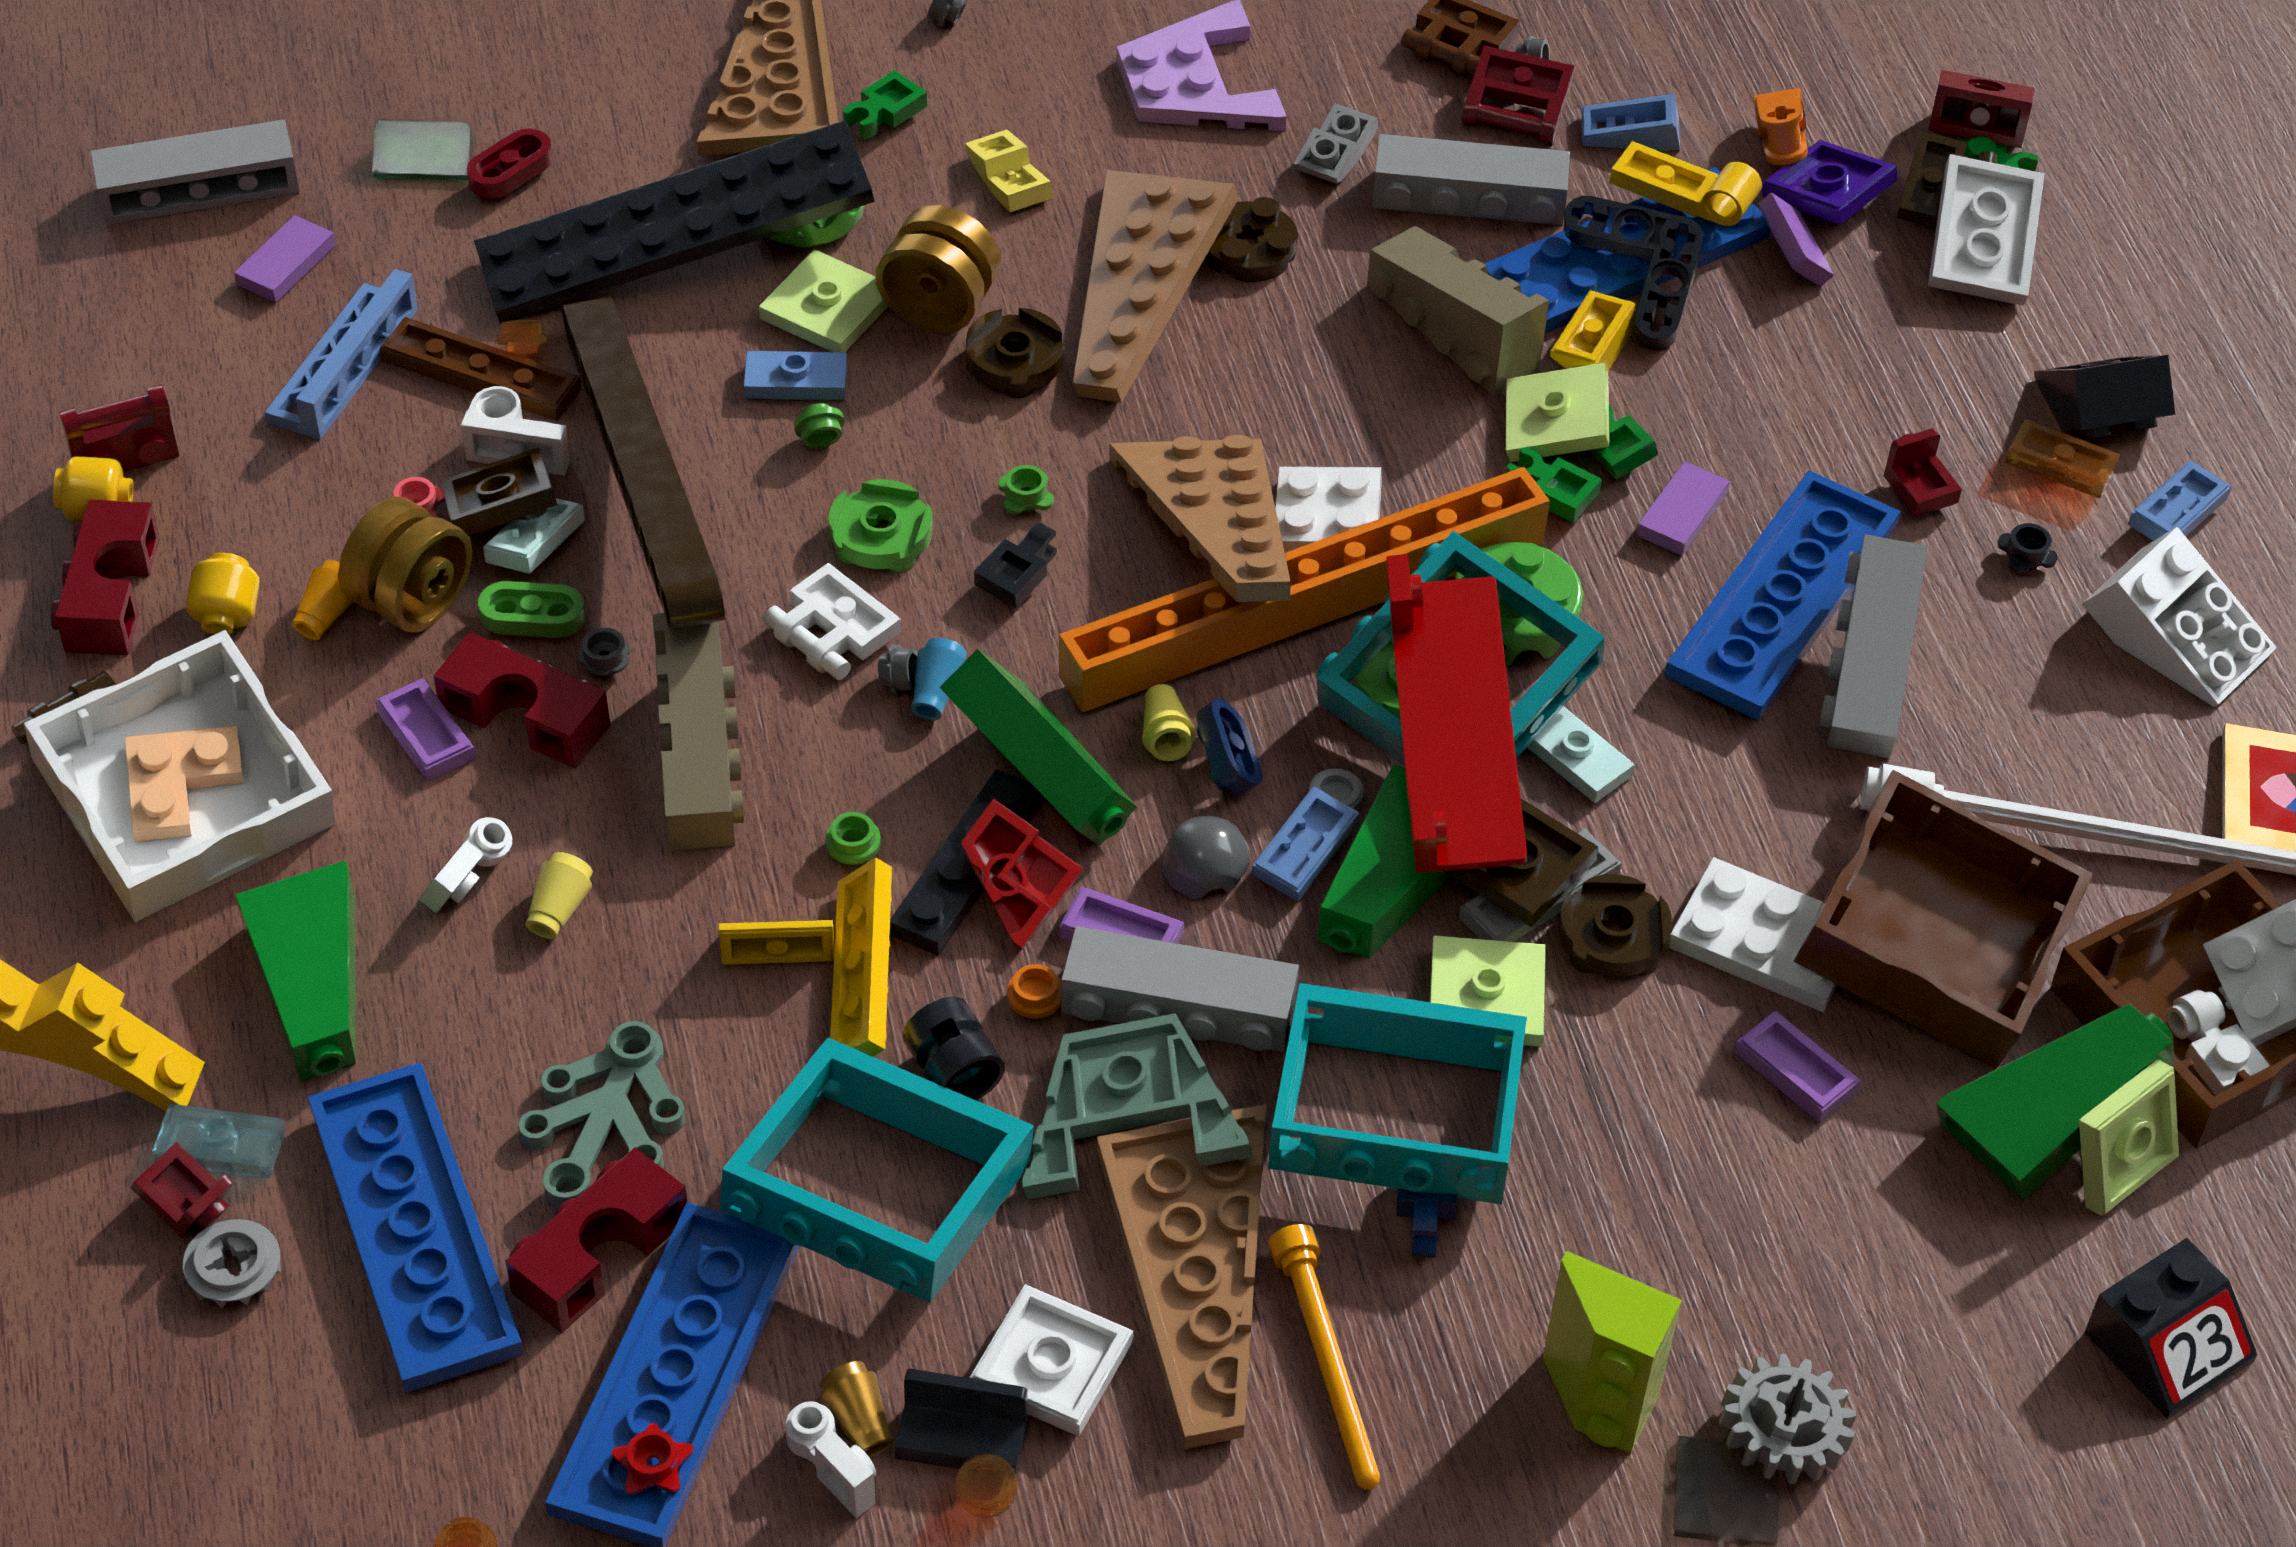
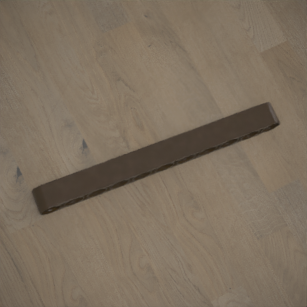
[562,296,725,631]

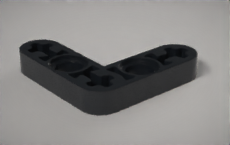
[1563,196,1703,351]

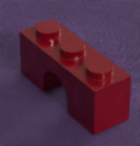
[51,500,160,655]
[433,632,611,769]
[505,1147,688,1334]

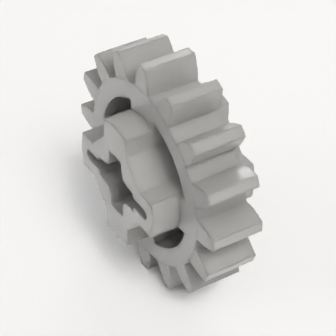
[1719,1354,1857,1484]

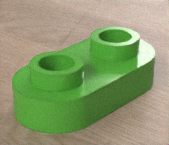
[478,581,585,638]

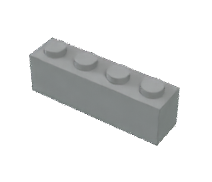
[91,119,300,225]
[1372,134,1570,226]
[1819,534,1928,759]
[1061,926,1299,1053]

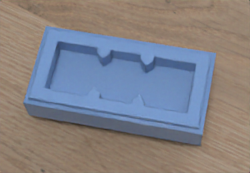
[744,351,847,400]
[2128,460,2232,541]
[1252,786,1359,902]

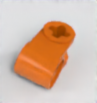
[1753,87,1808,165]

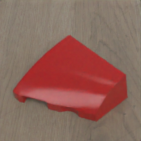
[961,799,1083,950]

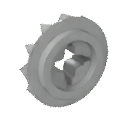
[183,1219,281,1308]

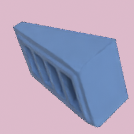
[1581,94,1680,151]

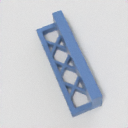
[265,269,418,440]

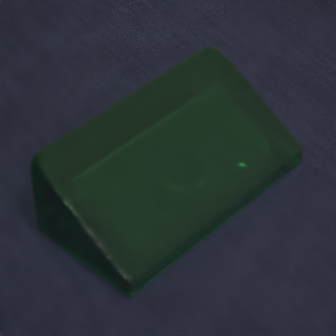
[372,119,474,181]

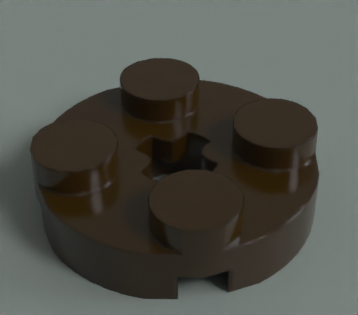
[1204,197,1298,282]
[965,308,1064,398]
[1559,874,1673,977]

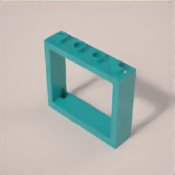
[1316,531,1605,765]
[1268,983,1527,1205]
[720,1037,1034,1303]

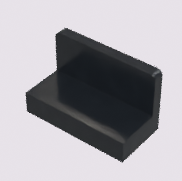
[895,1369,1028,1478]

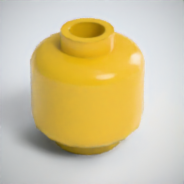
[53,456,134,523]
[186,553,260,635]

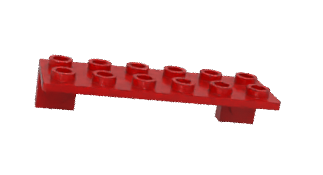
[1386,554,1527,873]

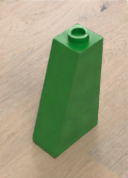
[939,648,1137,846]
[1317,764,1451,959]
[235,860,356,1082]
[1936,1003,2174,1201]

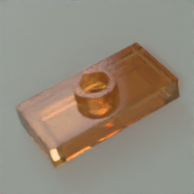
[2004,419,2120,499]

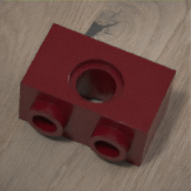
[1928,70,2034,148]

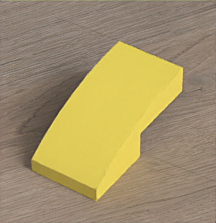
[965,130,1053,212]

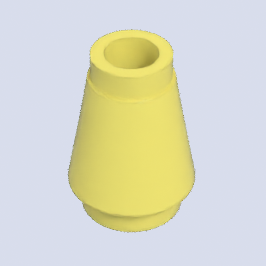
[1142,684,1196,761]
[525,852,593,939]

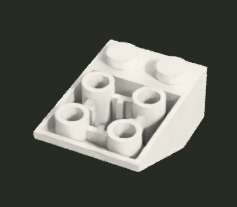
[2082,527,2277,707]

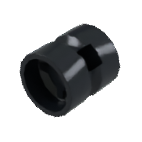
[903,997,1005,1101]

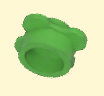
[998,465,1054,514]

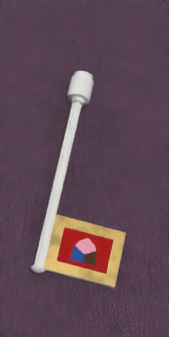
[1860,723,2296,875]

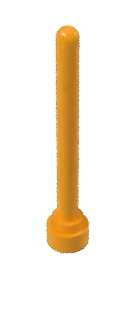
[1268,1224,1380,1490]

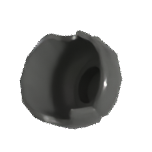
[1161,816,1250,900]

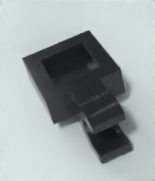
[974,522,1057,608]

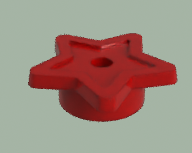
[612,1423,694,1496]

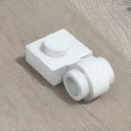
[419,817,512,913]
[2167,990,2270,1095]
[785,1401,876,1518]

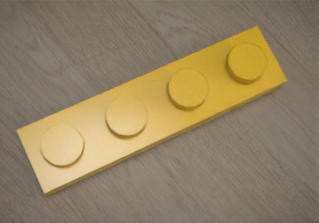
[830,857,892,1057]

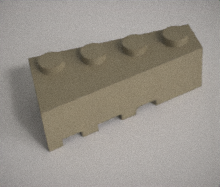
[1367,226,1549,397]
[652,613,744,851]

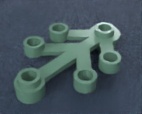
[518,1021,686,1209]

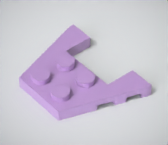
[1116,0,1287,132]

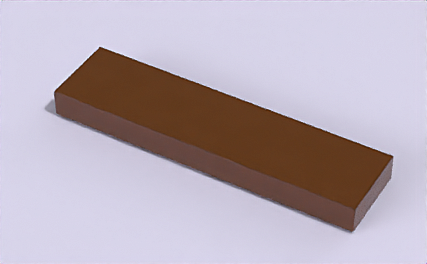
[379,317,581,421]

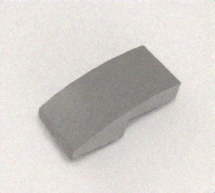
[1294,103,1378,184]

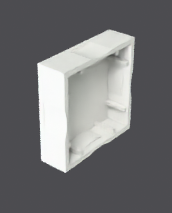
[24,630,335,922]

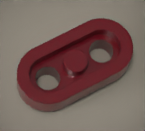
[467,128,553,199]

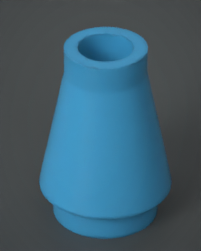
[911,638,967,721]

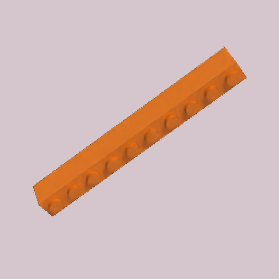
[1058,467,1550,713]

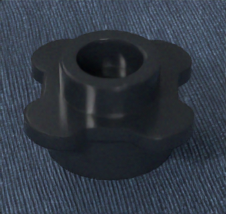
[1997,523,2058,573]

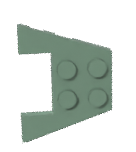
[1022,1013,1252,1200]

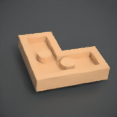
[125,726,243,842]

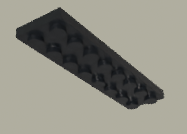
[474,120,875,324]

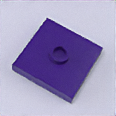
[1762,140,1897,225]

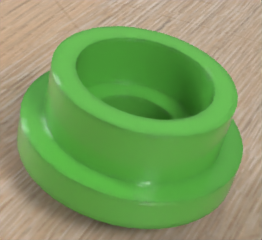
[793,403,845,448]
[825,812,881,865]

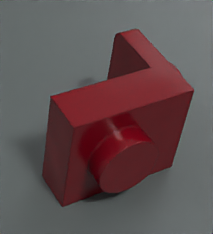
[1884,428,1962,517]
[130,1142,234,1238]

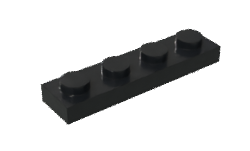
[890,769,1044,956]

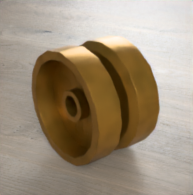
[875,205,1001,333]
[338,496,473,633]

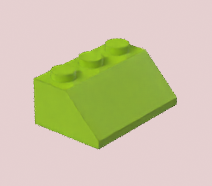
[1543,1251,1682,1454]

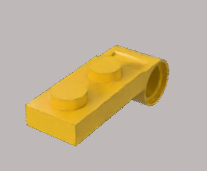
[1609,141,1762,226]

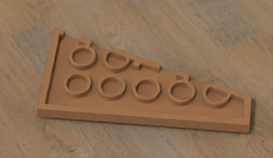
[697,0,838,156]
[1073,170,1239,403]
[1109,435,1291,602]
[1096,1104,1266,1450]

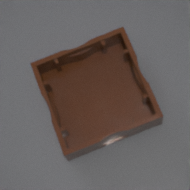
[1793,770,2093,1069]
[2050,859,2296,1149]

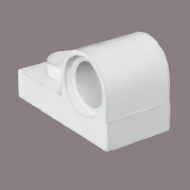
[461,386,570,475]

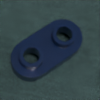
[1196,698,1263,796]

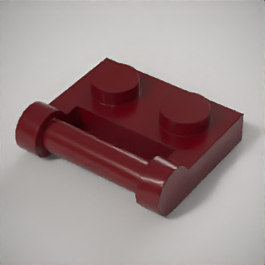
[1462,45,1575,144]
[59,384,180,472]

